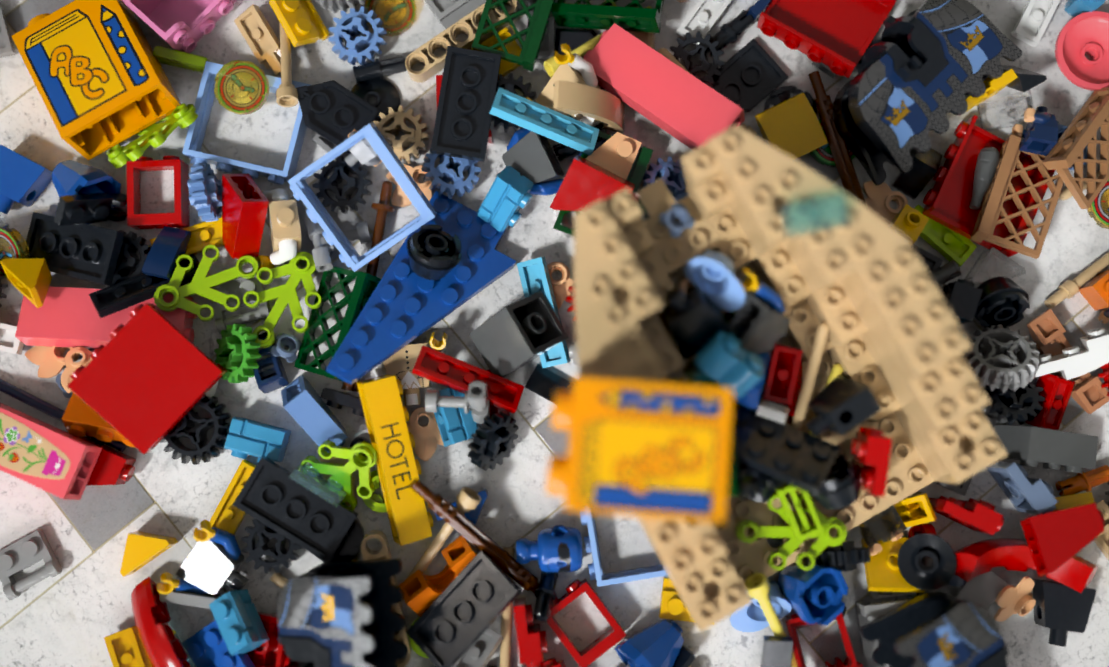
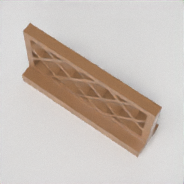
[1042,87,1109,209]
[970,134,1064,259]

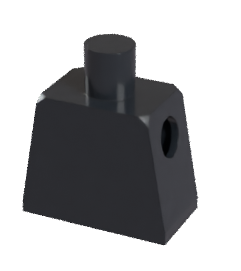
[663,287,733,359]
[806,375,881,437]
[1032,579,1096,647]

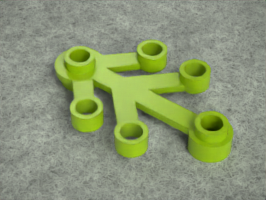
[106,103,198,169]
[154,245,259,322]
[243,252,322,348]
[300,440,378,511]
[735,494,847,570]

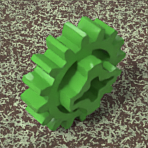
[214,324,261,383]

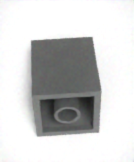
[469,291,569,377]

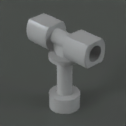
[305,217,372,272]
[425,381,491,424]

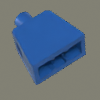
[0,145,52,214]

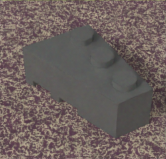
[993,425,1098,473]

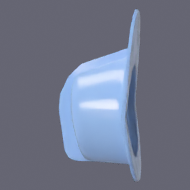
[684,249,746,312]
[730,581,792,632]

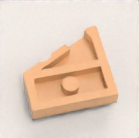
[585,132,642,180]

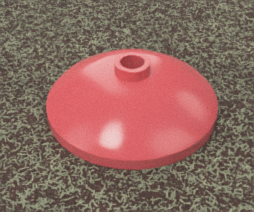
[1055,11,1109,91]

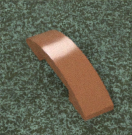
[1027,309,1109,414]

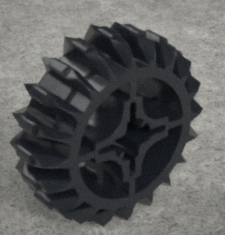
[160,394,231,465]

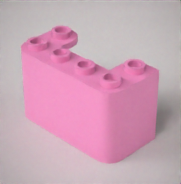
[120,0,237,53]

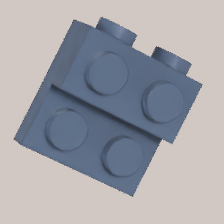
[986,461,1057,515]

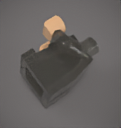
[859,506,907,556]

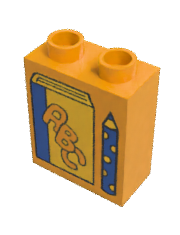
[12,0,181,161]
[547,377,733,522]

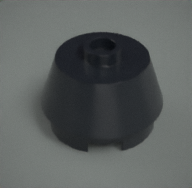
[407,224,461,280]
[974,276,1030,328]
[811,455,861,510]

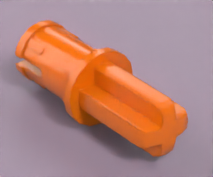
[1055,465,1109,496]

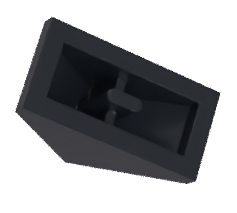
[892,147,943,200]

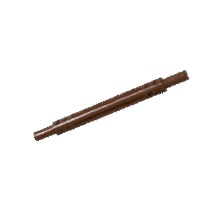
[808,71,868,208]
[409,478,539,593]

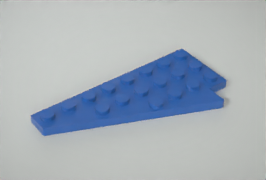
[326,191,516,385]

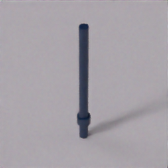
[0,379,127,452]

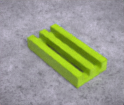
[153,46,210,73]
[775,483,824,542]

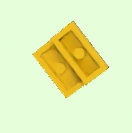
[754,93,828,159]

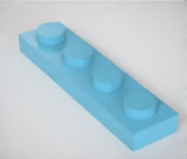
[489,87,600,155]
[517,256,571,368]

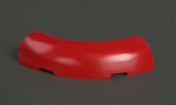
[954,538,1098,593]
[131,577,191,667]

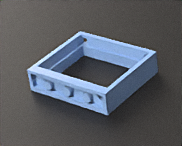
[182,61,310,185]
[288,122,437,272]
[579,511,668,587]

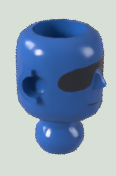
[516,525,583,573]

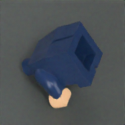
[1012,106,1059,156]

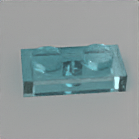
[780,193,850,238]
[289,464,348,507]

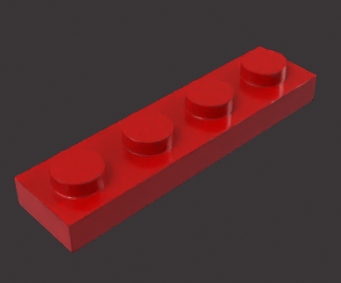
[412,345,525,414]

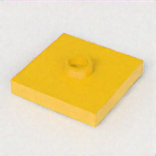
[861,536,925,593]

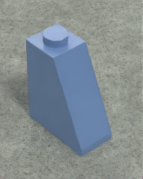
[281,374,348,452]

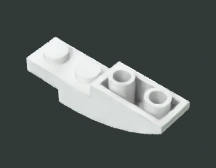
[1035,328,1109,380]

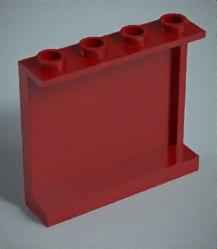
[757,0,897,79]
[922,115,1055,258]
[67,303,227,455]

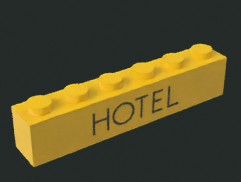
[357,374,434,546]

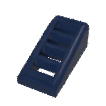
[253,332,289,393]

